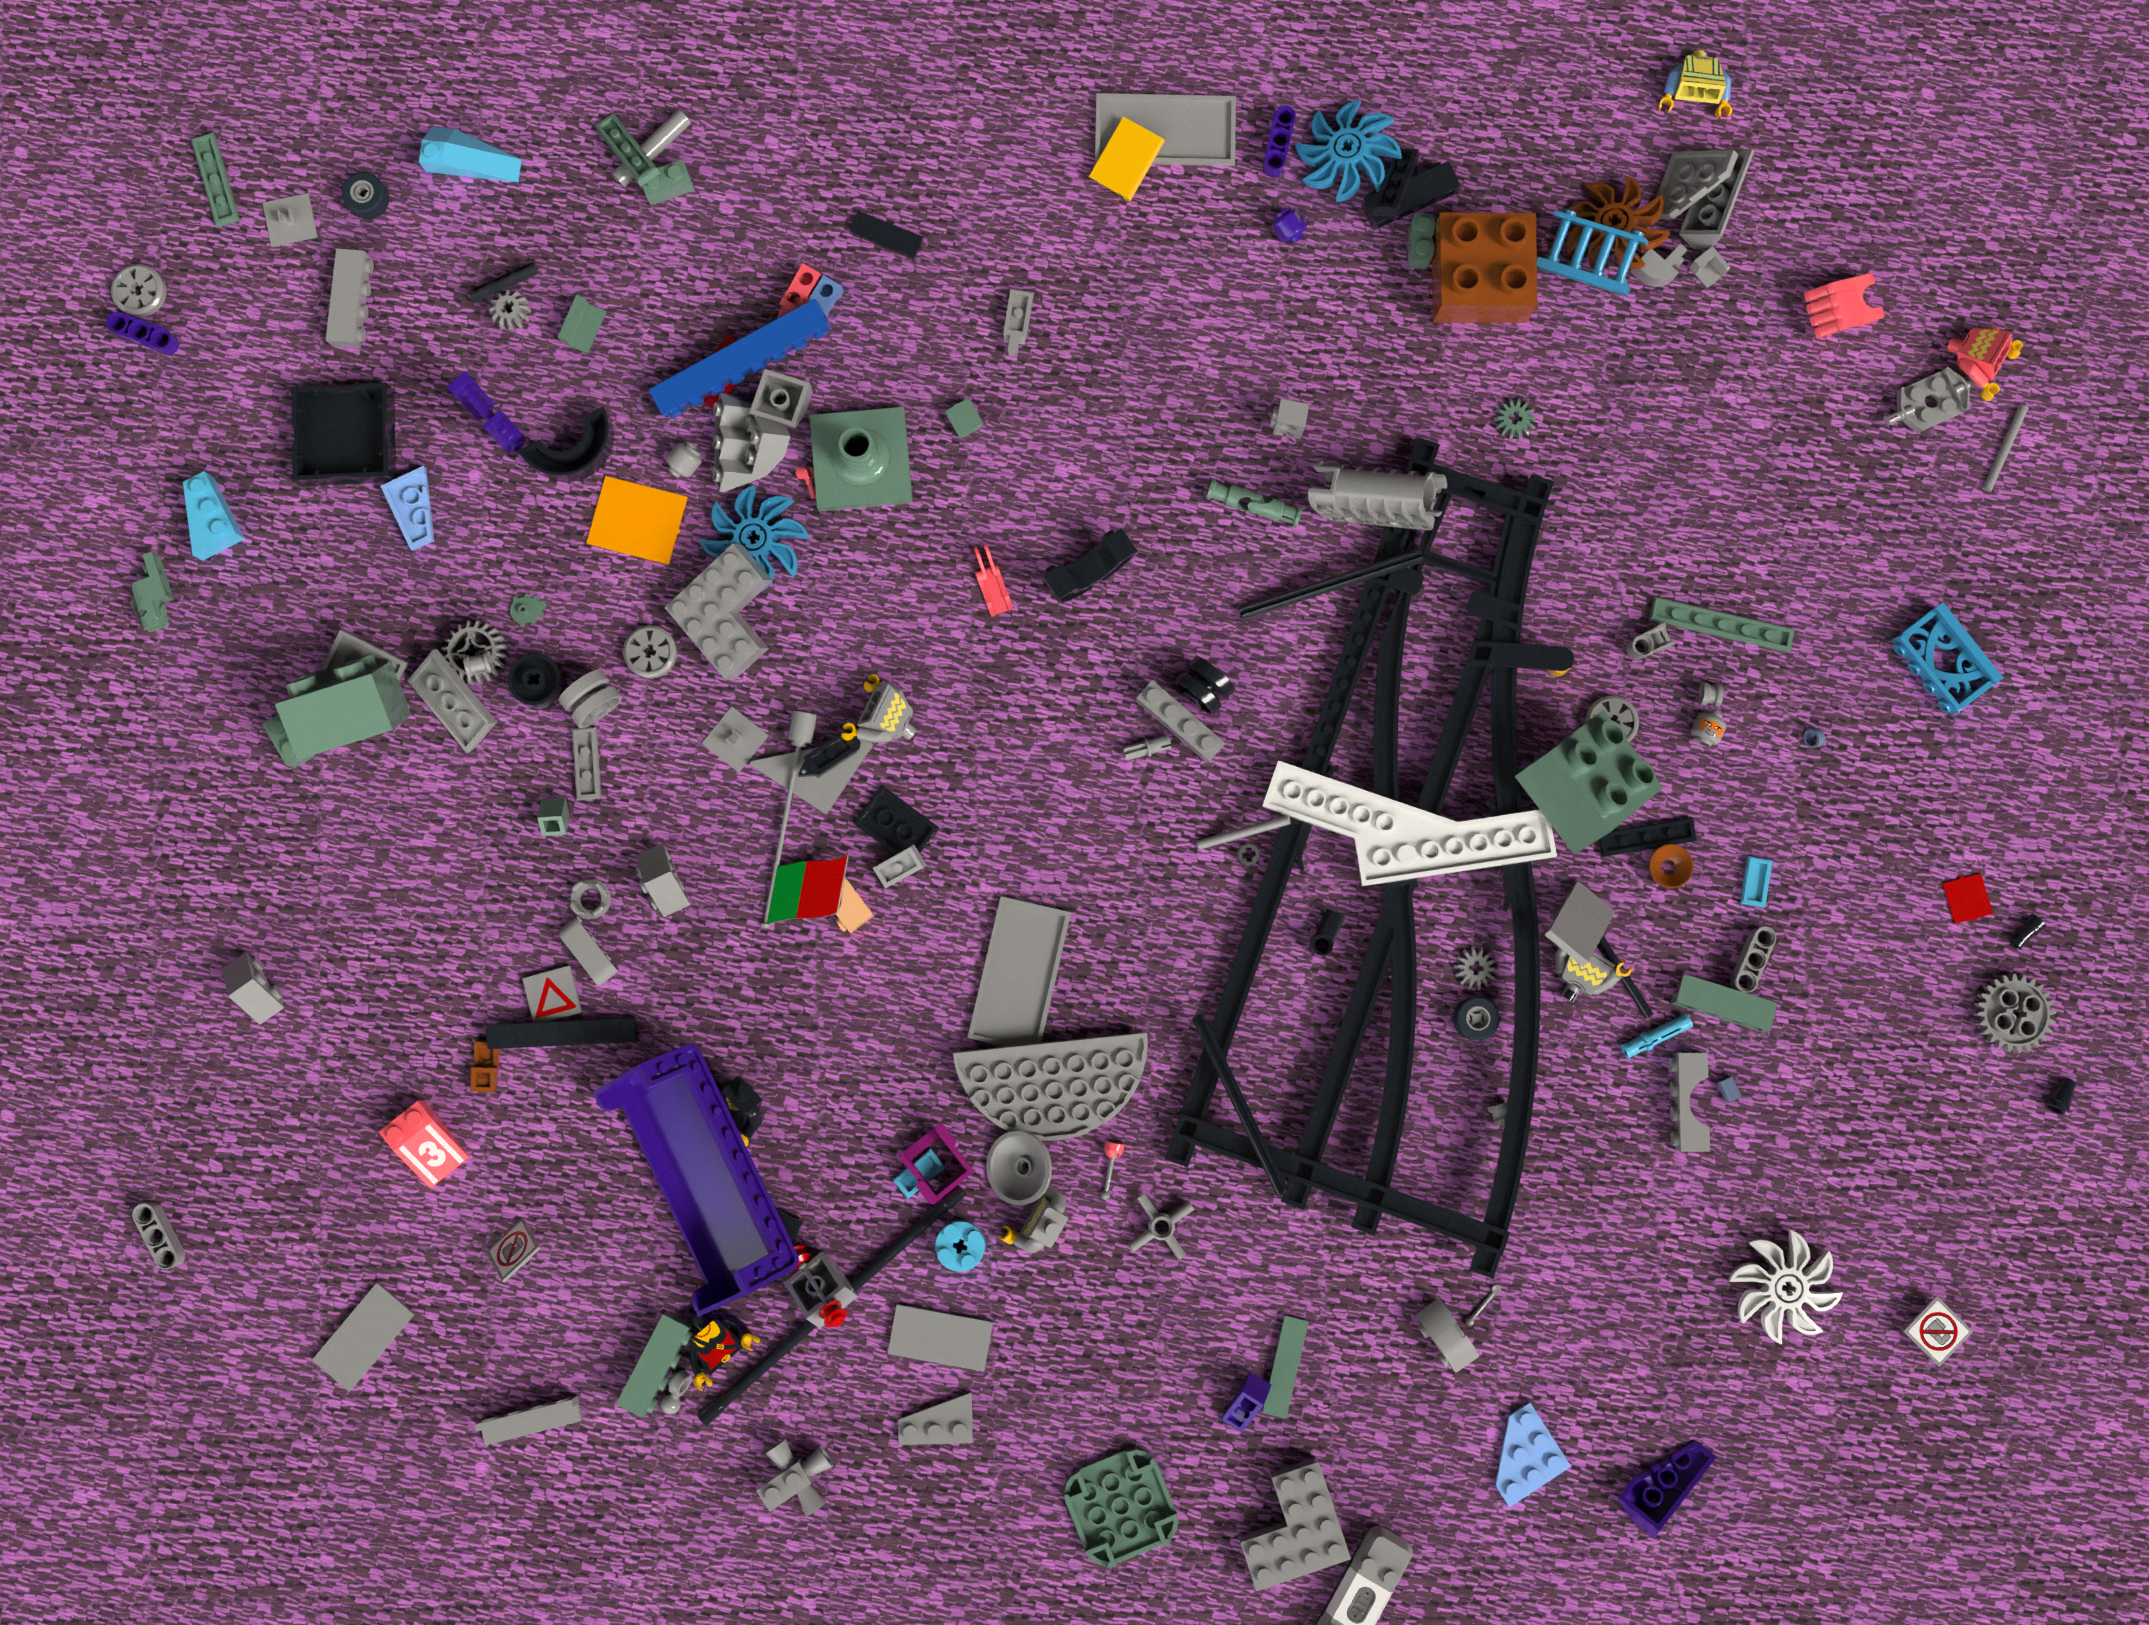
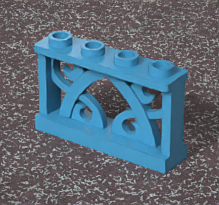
[1891,602,2004,715]

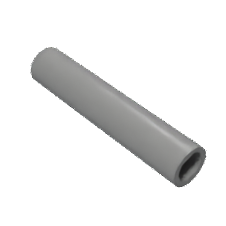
[611,109,691,188]

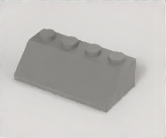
[1679,149,1754,248]

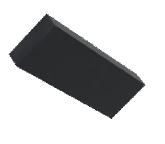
[849,211,924,260]
[470,262,539,303]

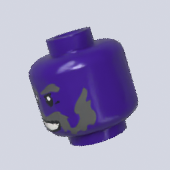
[1272,206,1307,244]

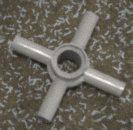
[1129,1193,1194,1260]

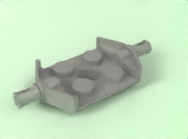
[1884,367,1977,433]

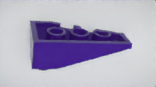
[1617,1441,1717,1539]

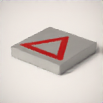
[522,966,583,1022]

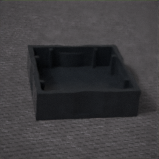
[291,383,396,487]

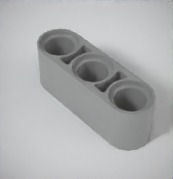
[557,916,619,986]
[1729,926,1776,993]
[132,1202,185,1269]

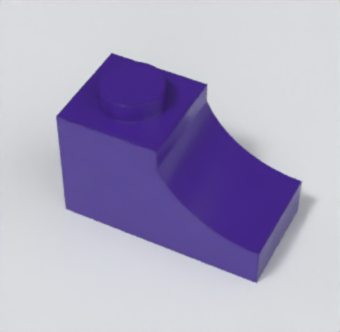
[1221,1372,1272,1433]

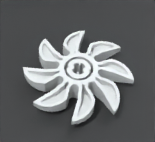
[1728,1230,1843,1344]

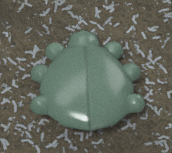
[510,593,546,627]

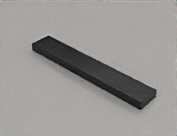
[486,1017,636,1049]

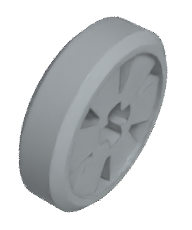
[111,264,167,317]
[623,625,677,679]
[1584,696,1639,742]

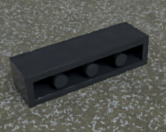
[1361,161,1461,231]

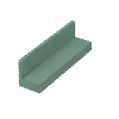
[1670,974,1777,1033]

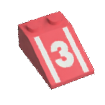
[379,1100,469,1188]

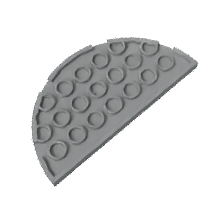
[953,1032,1148,1141]

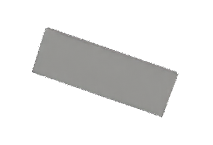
[572,727,602,801]

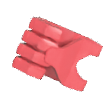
[1804,273,1885,338]

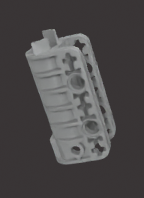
[1308,461,1447,530]

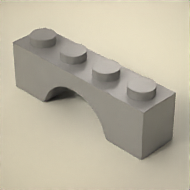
[1669,1053,1710,1152]

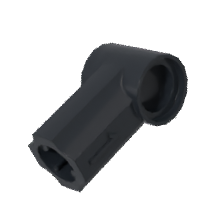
[1309,909,1346,958]

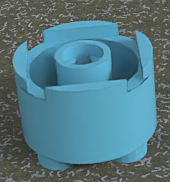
[935,1219,986,1272]

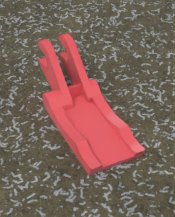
[974,543,1014,617]

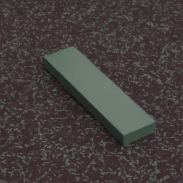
[595,113,660,187]
[191,132,240,227]
[1262,1315,1309,1419]

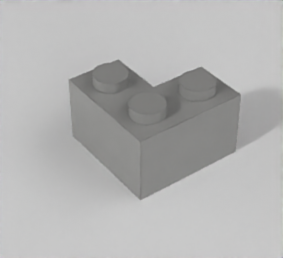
[635,843,690,917]
[222,952,284,1025]

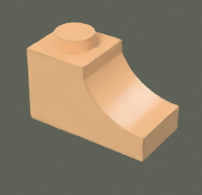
[835,877,875,933]

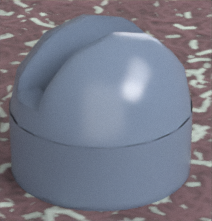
[1804,728,1826,748]

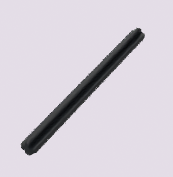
[1239,549,1424,620]
[1192,1014,1288,1196]

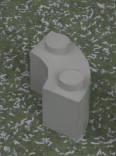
[1416,1298,1479,1373]

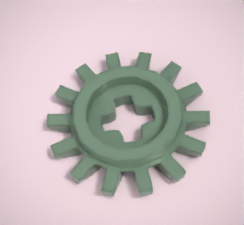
[1493,398,1536,440]

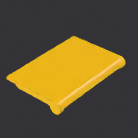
[1089,116,1165,201]

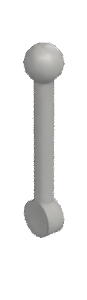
[1465,1285,1502,1326]

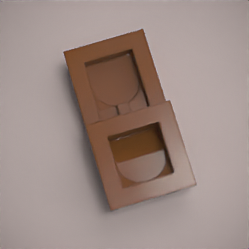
[470,1040,500,1092]

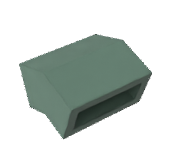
[945,399,984,438]

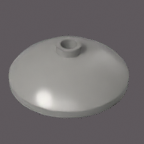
[986,1131,1052,1205]

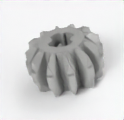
[489,289,531,331]

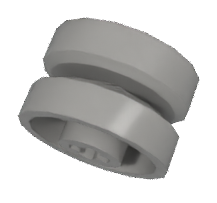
[558,669,622,729]

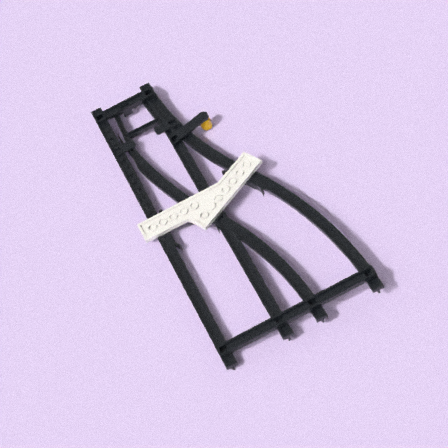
[1165,437,1574,1279]

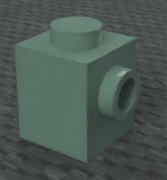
[537,798,569,836]

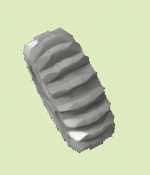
[441,620,508,685]

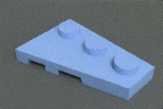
[381,466,434,551]

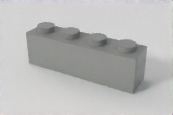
[326,248,374,349]
[1136,680,1225,764]

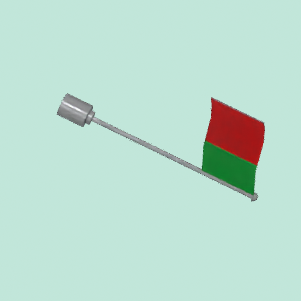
[761,711,849,929]

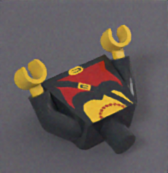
[689,1315,760,1391]

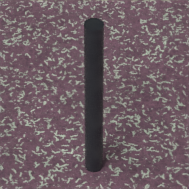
[1598,935,1654,1019]

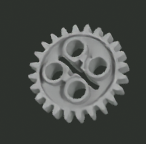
[1973,974,2057,1053]

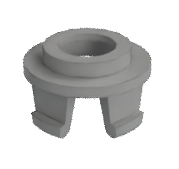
[570,879,611,919]

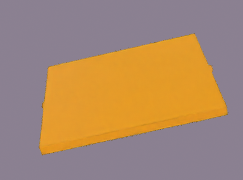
[586,476,688,565]

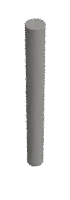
[1982,404,2029,492]
[1197,815,1291,850]

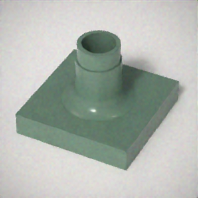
[809,407,913,512]

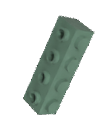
[616,1311,693,1418]

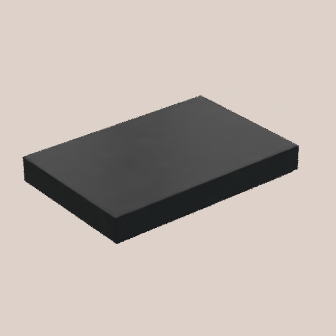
[853,785,939,854]

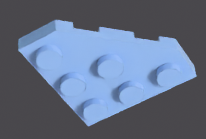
[1495,1402,1571,1507]

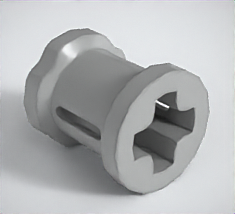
[463,651,494,677]

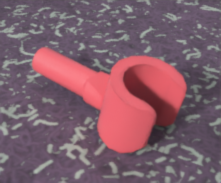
[796,466,816,499]

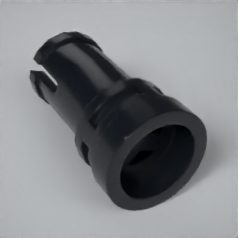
[2008,914,2046,950]

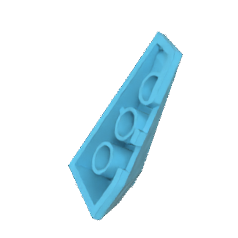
[419,126,522,182]

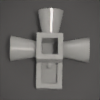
[756,1438,834,1517]

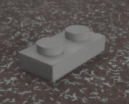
[873,844,926,889]

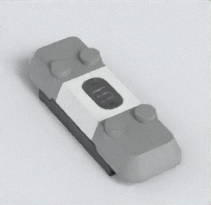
[1315,1526,1413,1625]

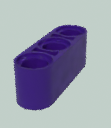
[1263,105,1296,178]
[106,312,180,355]

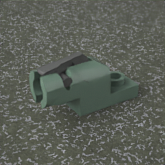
[129,551,174,632]

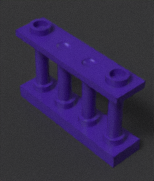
[447,371,527,454]

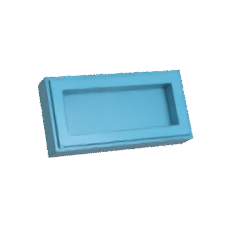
[1739,856,1773,908]
[893,1149,946,1199]

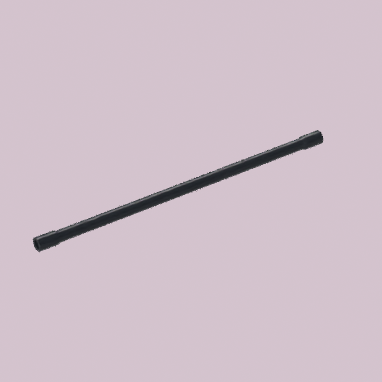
[697,1184,967,1426]

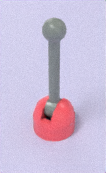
[1101,1140,1125,1200]

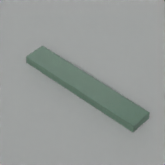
[1649,597,1795,653]

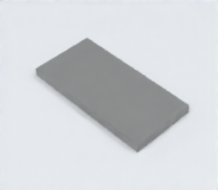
[1095,93,1236,166]
[968,896,1071,1047]

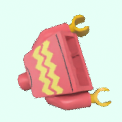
[1947,327,2023,401]

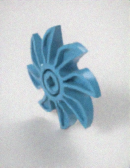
[1295,100,1402,202]
[700,485,810,593]

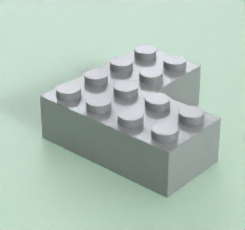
[665,543,773,680]
[1238,1457,1351,1591]

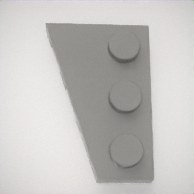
[898,1392,973,1445]

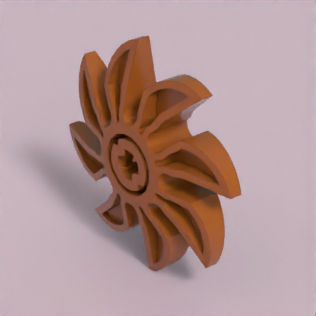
[1566,175,1670,273]

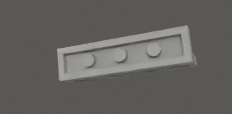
[474,1396,583,1445]

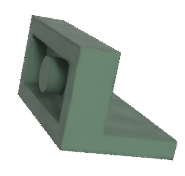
[558,295,607,354]

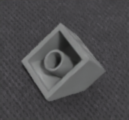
[749,369,813,428]

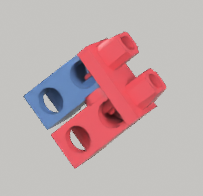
[777,263,844,319]

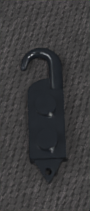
[798,724,879,778]

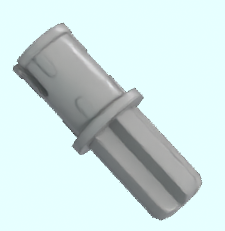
[1123,734,1171,760]

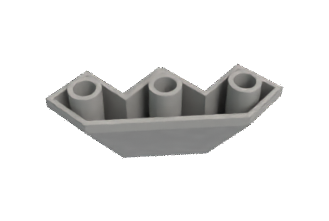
[713,393,790,492]

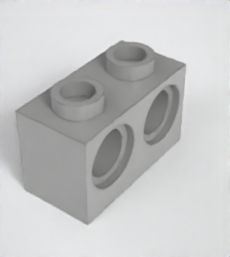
[1270,399,1309,439]

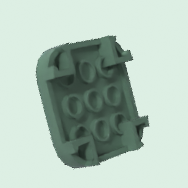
[1064,1447,1179,1568]

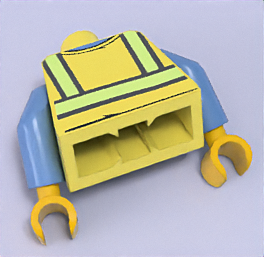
[1658,50,1732,118]

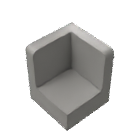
[1689,246,1730,288]

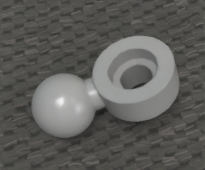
[661,1370,692,1415]

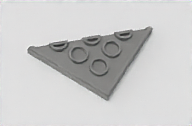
[749,740,873,815]

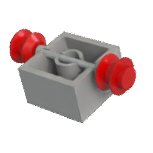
[784,1245,858,1328]

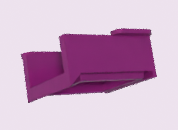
[899,1124,974,1204]

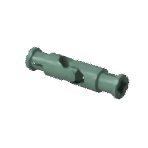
[1206,479,1303,528]

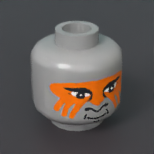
[1690,710,1727,748]

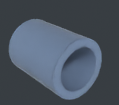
[1716,1076,1742,1103]

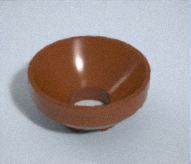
[1648,844,1694,888]

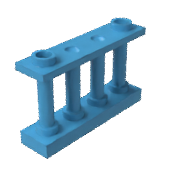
[1537,209,1648,297]

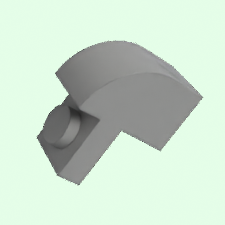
[1630,243,1687,287]

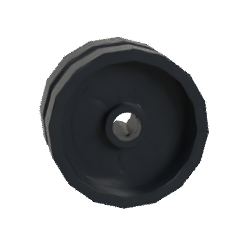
[507,653,567,710]
[1174,656,1236,716]

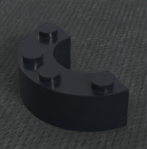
[518,407,614,482]
[1042,528,1138,603]

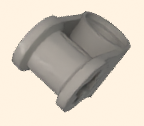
[1626,623,1675,660]

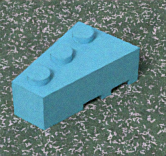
[183,471,245,561]

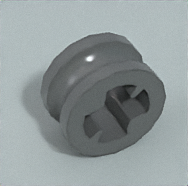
[1237,844,1260,866]

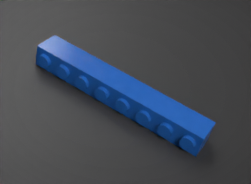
[649,299,832,419]

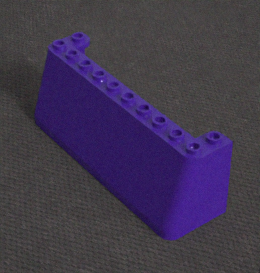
[592,1044,799,1317]

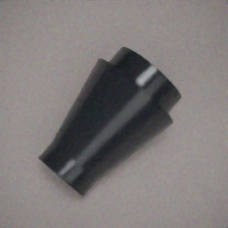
[2045,1077,2077,1115]

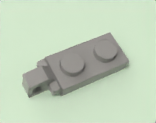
[1003,289,1034,357]

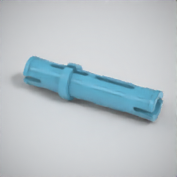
[1620,1013,1693,1059]

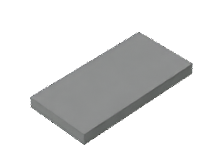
[407,649,497,753]
[1545,881,1616,967]
[312,1282,416,1392]
[887,1304,993,1372]

